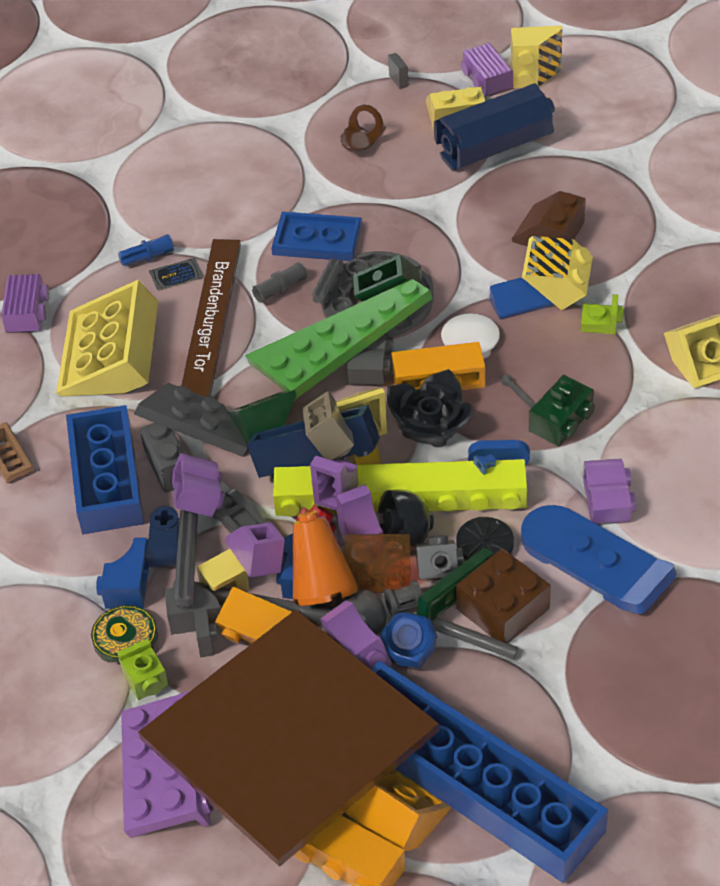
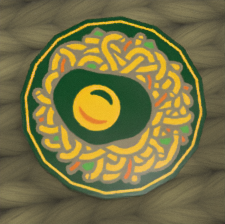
[91,605,158,665]

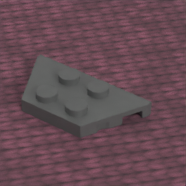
[134,383,248,457]

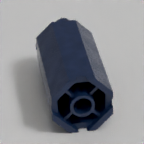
[434,83,555,171]

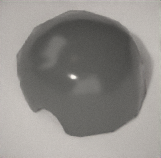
[334,588,387,635]

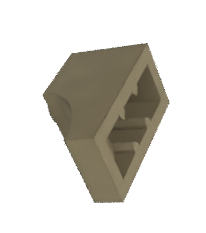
[303,391,354,460]

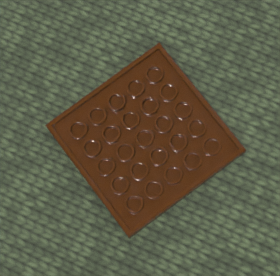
[138,610,439,867]

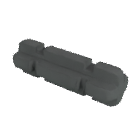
[312,258,344,305]

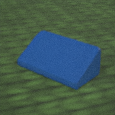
[490,277,553,319]

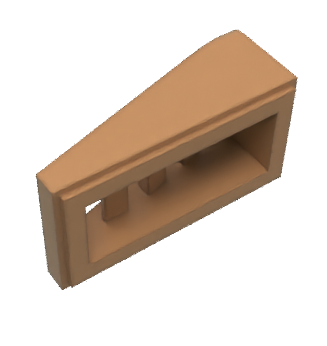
[0,422,34,483]

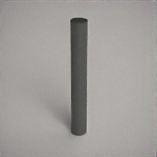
[432,617,519,660]

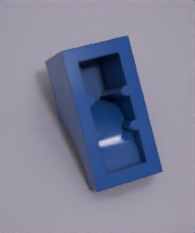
[96,537,149,609]

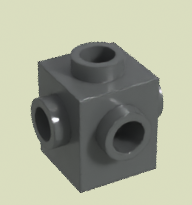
[415,535,464,583]

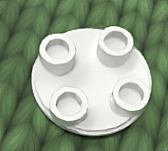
[441,314,499,359]

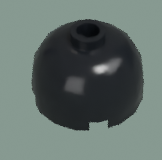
[378,489,434,553]

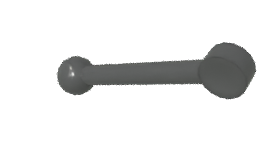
[501,374,535,408]

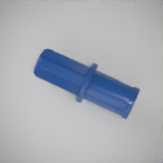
[118,234,174,266]

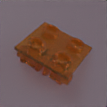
[344,534,411,593]

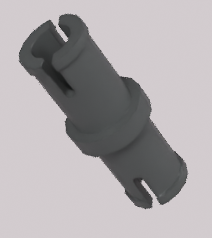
[252,262,307,303]

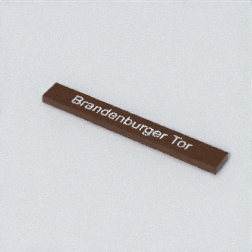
[181,239,241,397]

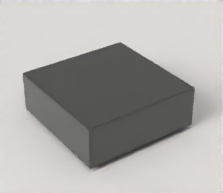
[388,53,408,89]

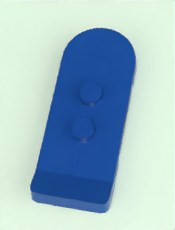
[521,505,677,614]

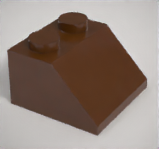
[512,191,586,247]

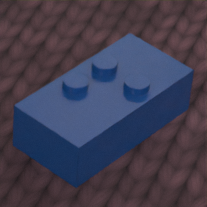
[66,405,144,535]

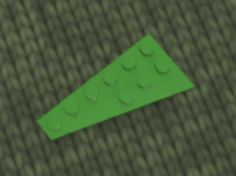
[245,279,433,399]

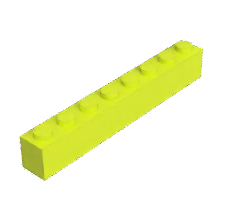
[273,459,527,517]

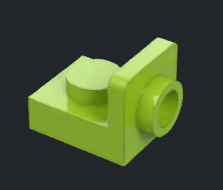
[581,294,624,334]

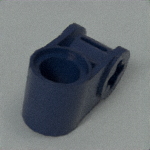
[146,506,179,568]

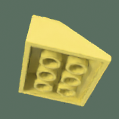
[56,280,158,396]

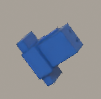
[473,454,496,475]

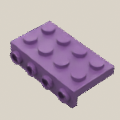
[121,691,214,838]

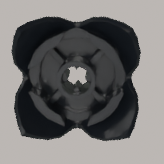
[387,369,474,447]

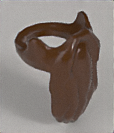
[340,104,386,152]

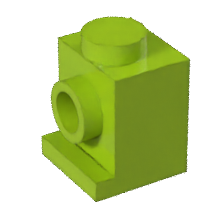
[117,638,169,700]

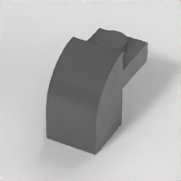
[164,586,220,658]

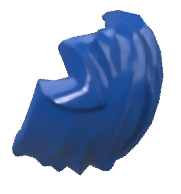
[381,612,438,669]

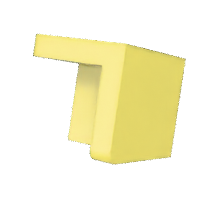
[196,549,250,592]

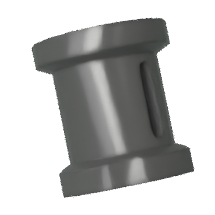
[384,580,423,617]

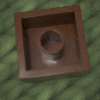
[456,548,551,643]

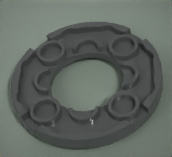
[321,251,434,337]

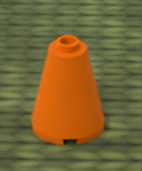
[293,511,358,606]

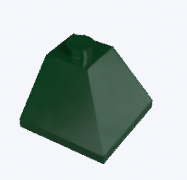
[228,390,297,443]

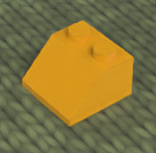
[344,769,451,852]

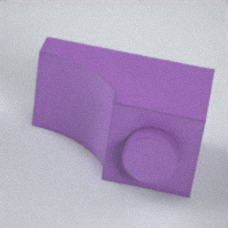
[310,455,359,511]
[336,484,384,563]
[320,601,393,669]

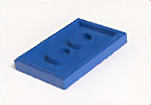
[271,212,362,261]

